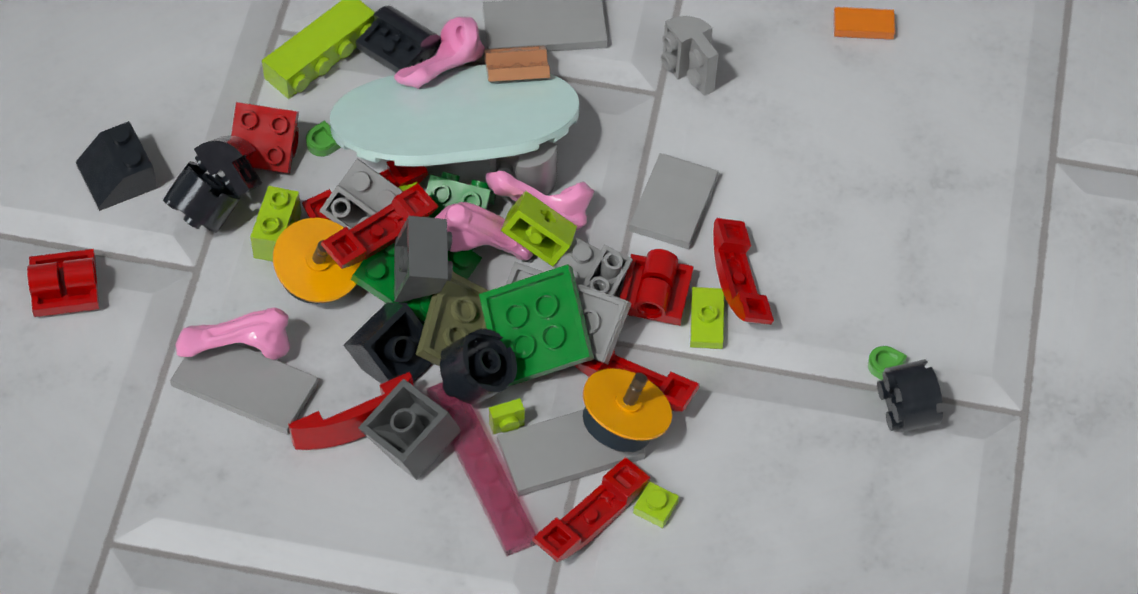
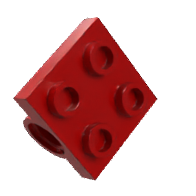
[231,102,299,173]
[27,249,99,317]
[620,249,694,326]

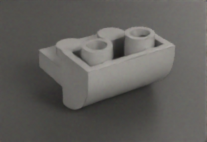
[661,16,719,96]
[490,141,558,195]
[319,158,403,229]
[556,236,633,296]

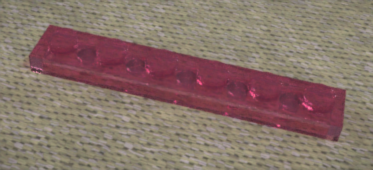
[427,382,537,557]

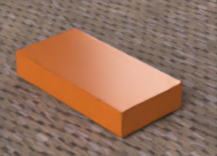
[833,7,895,39]

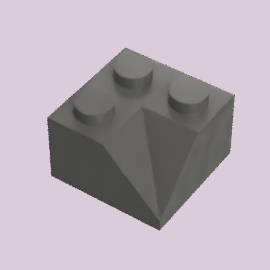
[394,216,453,302]
[358,379,461,480]

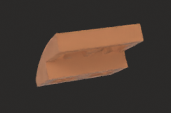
[484,46,550,82]

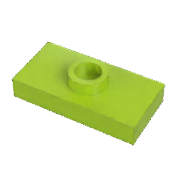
[690,287,724,349]

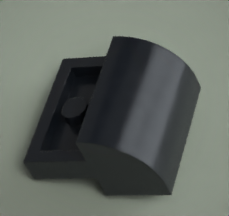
[355,5,441,73]
[194,136,263,196]

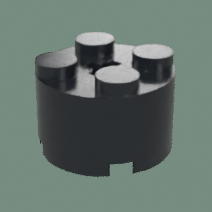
[163,161,240,233]
[440,329,517,404]
[877,359,943,433]

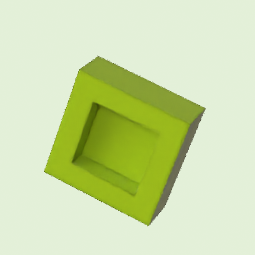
[489,398,525,435]
[633,481,679,528]

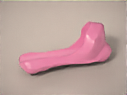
[394,17,485,89]
[486,170,594,230]
[435,202,533,261]
[175,307,290,360]

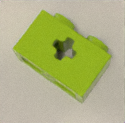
[250,186,302,262]
[501,191,577,267]

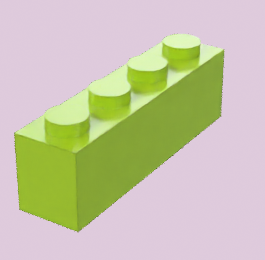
[262,0,375,99]

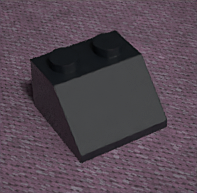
[76,121,158,211]
[343,302,432,384]

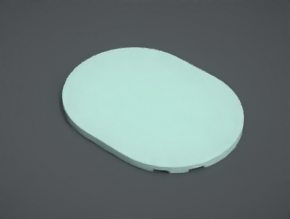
[330,65,579,167]

